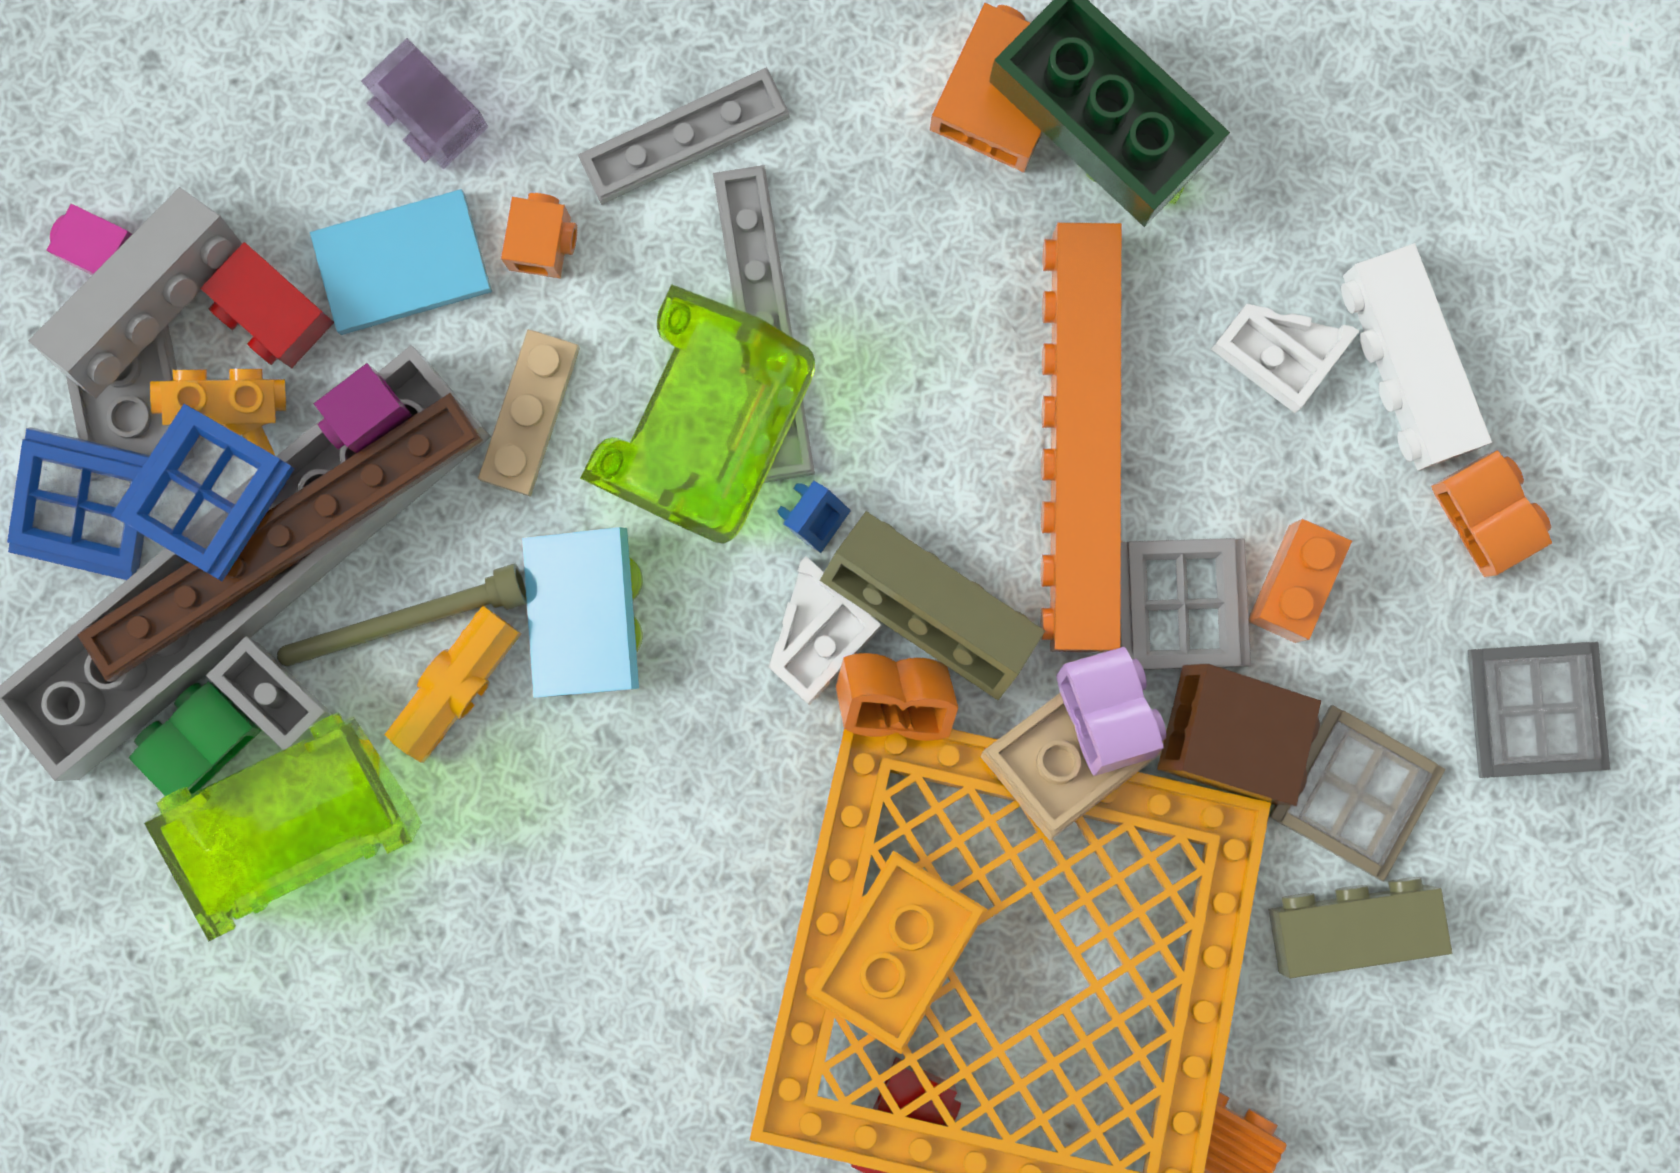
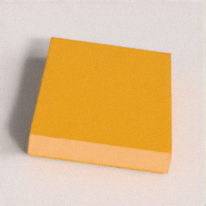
[806,850,988,1054]

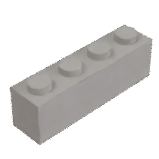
[28,187,242,399]

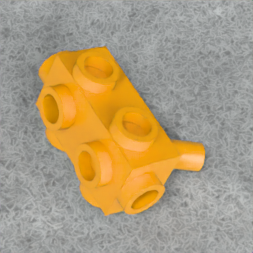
[150,369,286,456]

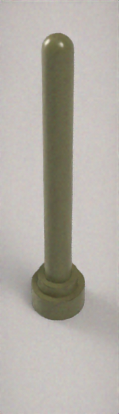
[277,563,527,666]

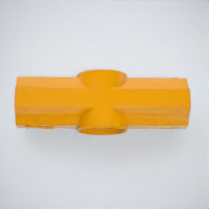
[384,606,521,763]

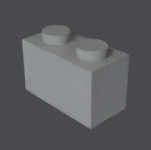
[206,636,335,755]

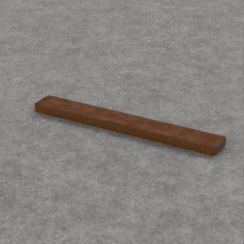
[77,393,483,682]

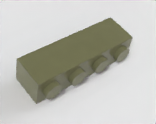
[819,511,1045,700]

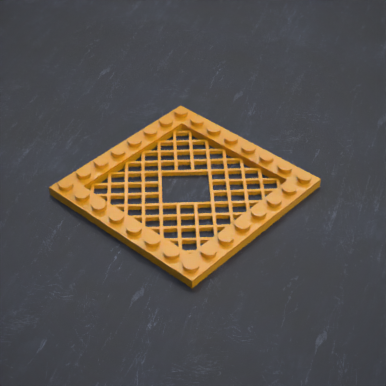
[749,729,1271,1173]

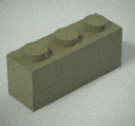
[1268,877,1453,979]

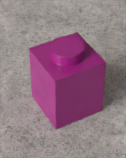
[313,363,412,453]

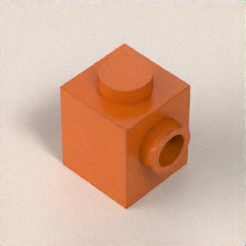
[501,193,577,279]

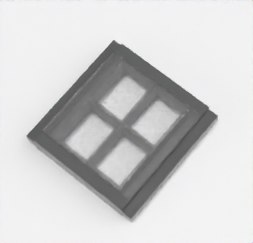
[1468,642,1610,778]

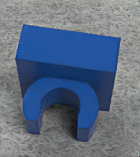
[777,480,851,553]

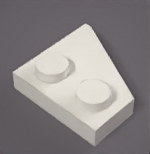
[1211,304,1359,413]
[769,556,882,706]

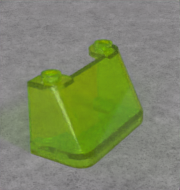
[580,284,815,544]
[144,712,422,942]

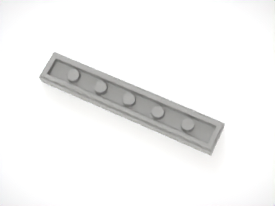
[713,165,815,483]

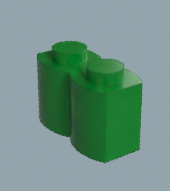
[129,682,262,805]

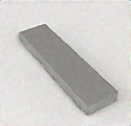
[578,67,790,205]

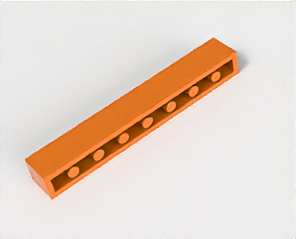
[1040,222,1122,653]

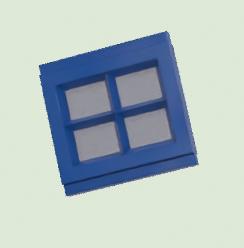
[111,404,295,581]
[7,427,150,580]

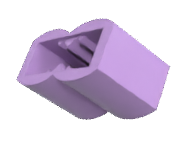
[1056,647,1166,776]

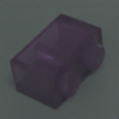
[361,38,488,170]

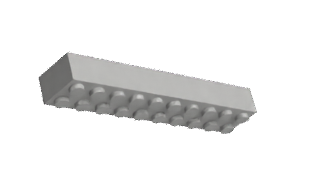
[0,345,491,781]

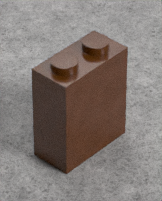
[1157,664,1321,806]

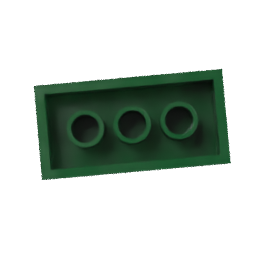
[989,0,1230,227]

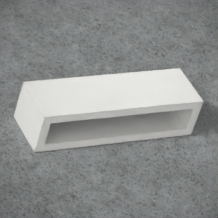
[1341,243,1492,471]

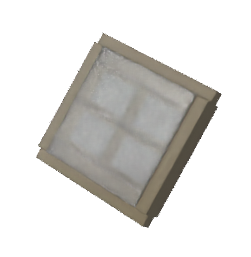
[1269,705,1446,882]

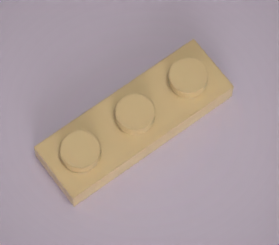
[478,329,580,497]

